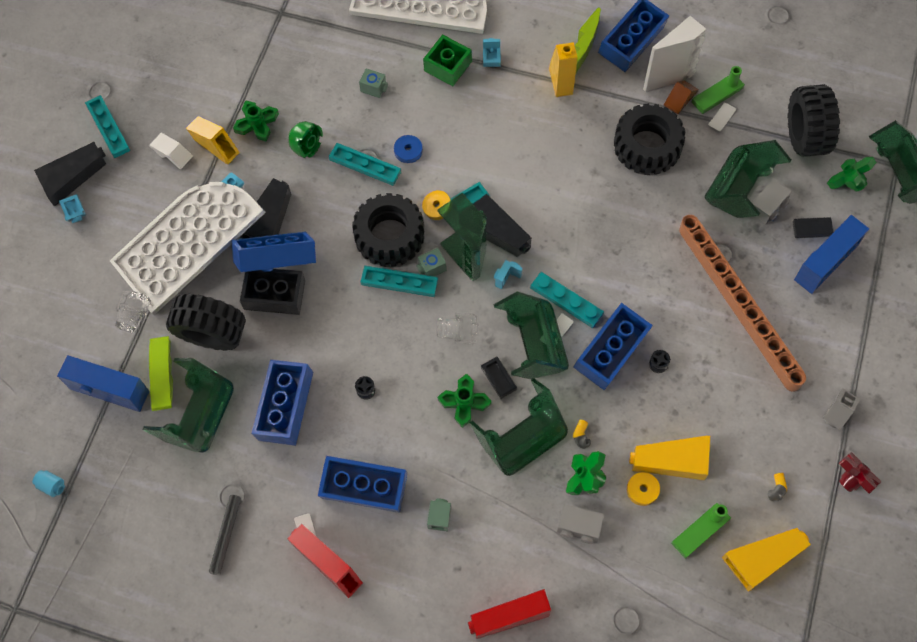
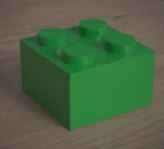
[423,34,472,87]

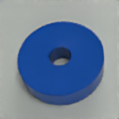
[394,135,423,163]

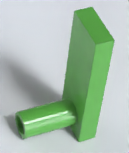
[691,66,745,114]
[671,503,731,559]

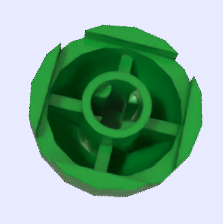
[288,121,323,158]

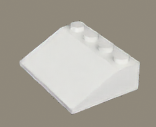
[643,16,706,92]

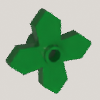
[233,100,279,141]
[827,157,877,192]
[437,374,491,428]
[566,451,606,495]

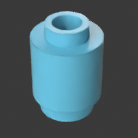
[32,470,65,497]

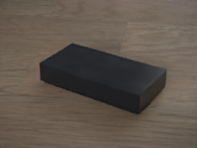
[793,217,834,238]
[481,357,517,399]

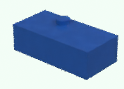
[598,0,669,73]
[794,215,869,294]
[231,231,316,272]
[573,302,653,390]
[57,355,150,412]
[251,359,314,446]
[318,456,408,513]

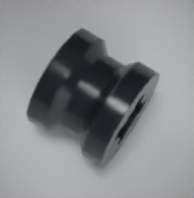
[649,350,671,373]
[355,376,376,400]

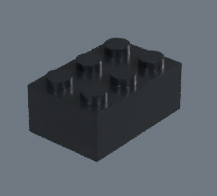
[240,269,306,315]

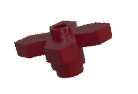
[839,452,881,494]

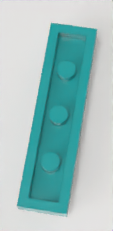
[85,95,131,159]
[329,143,401,186]
[360,265,438,297]
[530,272,604,328]

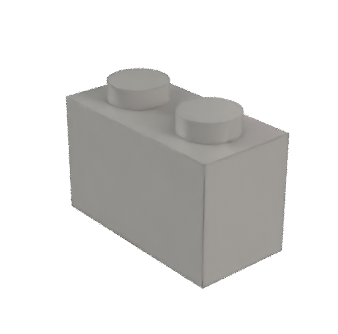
[748,179,792,225]
[557,504,604,544]

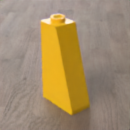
[549,42,578,97]
[629,435,710,480]
[722,528,811,592]

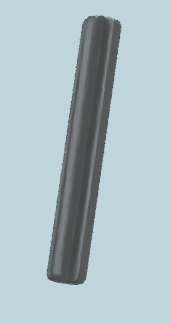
[209,495,241,575]

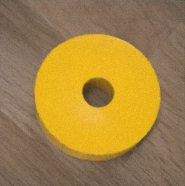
[422,190,452,220]
[627,472,660,506]

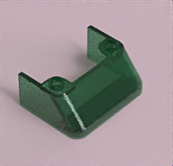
[869,120,917,204]
[705,140,792,218]
[438,193,487,281]
[493,291,569,379]
[142,358,234,453]
[469,378,568,476]

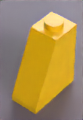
[186,116,240,165]

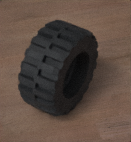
[787,84,840,157]
[614,103,686,175]
[352,193,425,267]
[166,294,246,351]

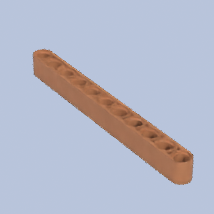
[679,215,806,392]

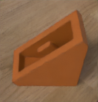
[664,80,699,114]

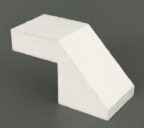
[149,133,193,169]

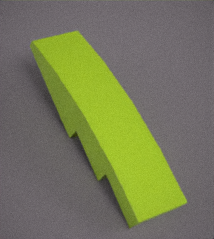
[575,7,601,73]
[149,336,173,411]

